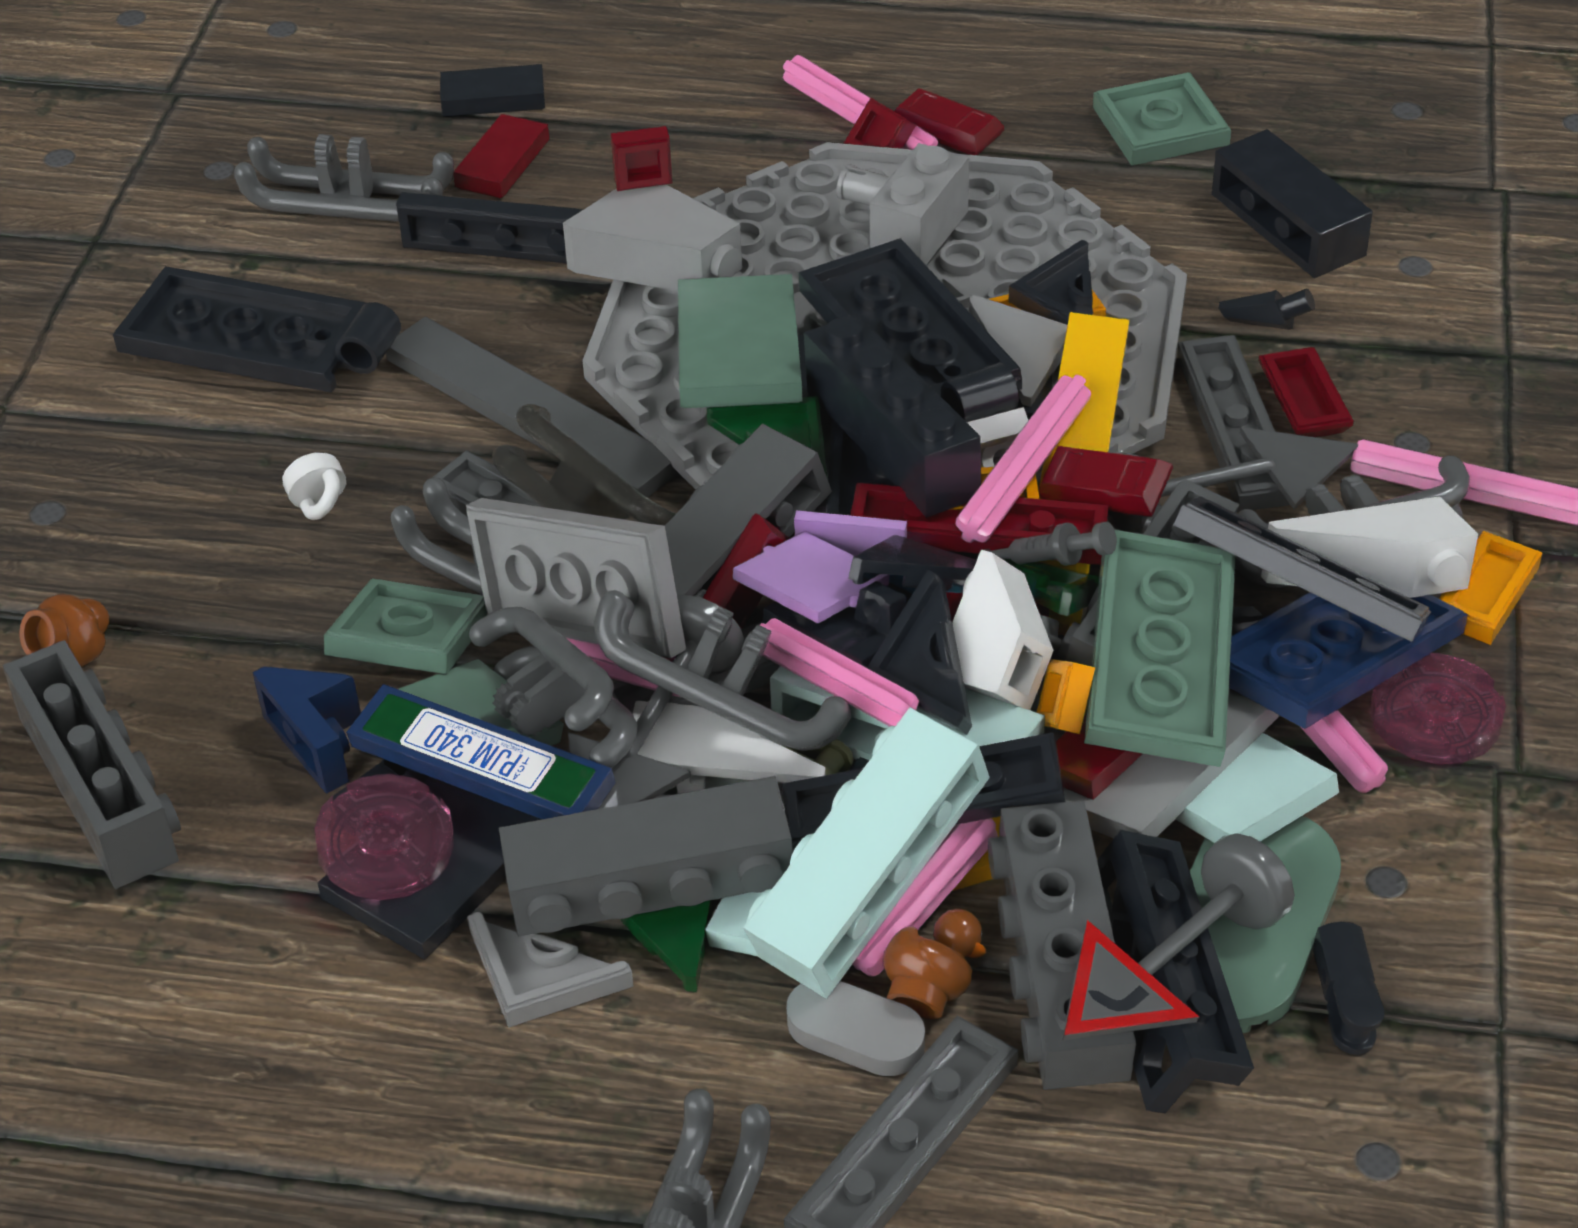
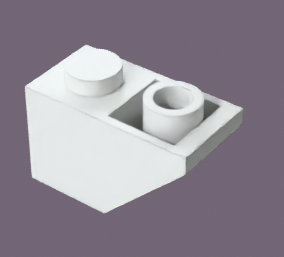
[952,550,1054,710]

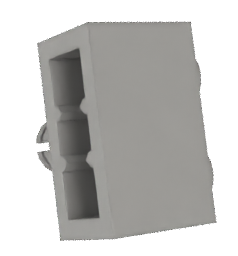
[836,143,969,265]

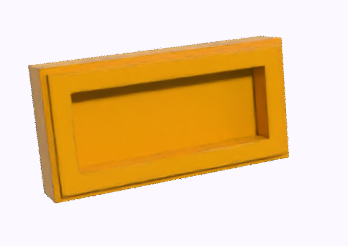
[1439,531,1542,645]

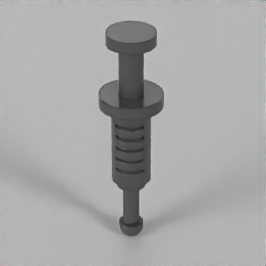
[984,522,1117,566]

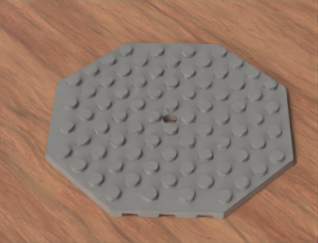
[582,142,1187,513]

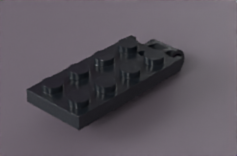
[799,238,1022,422]
[113,266,401,393]

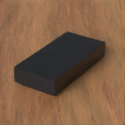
[440,64,545,117]

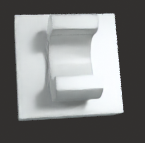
[967,407,1028,467]

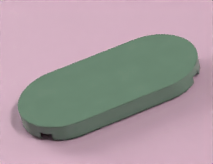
[1190,816,1341,1033]

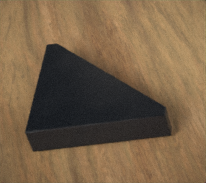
[1008,240,1093,325]
[848,535,977,591]
[867,570,972,735]

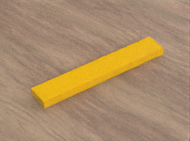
[1039,312,1129,636]

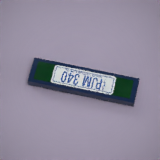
[346,684,616,819]

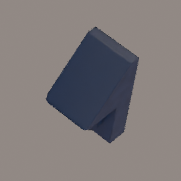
[252,666,361,794]

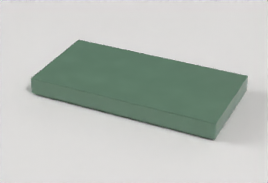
[678,274,802,408]
[1084,530,1235,767]

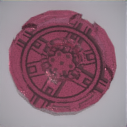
[1369,653,1506,765]
[314,774,454,900]

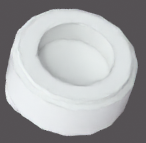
[282,453,346,520]

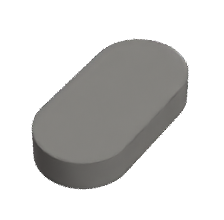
[786,981,925,1076]

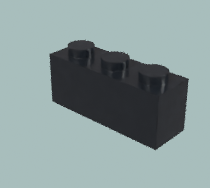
[1211,129,1373,279]

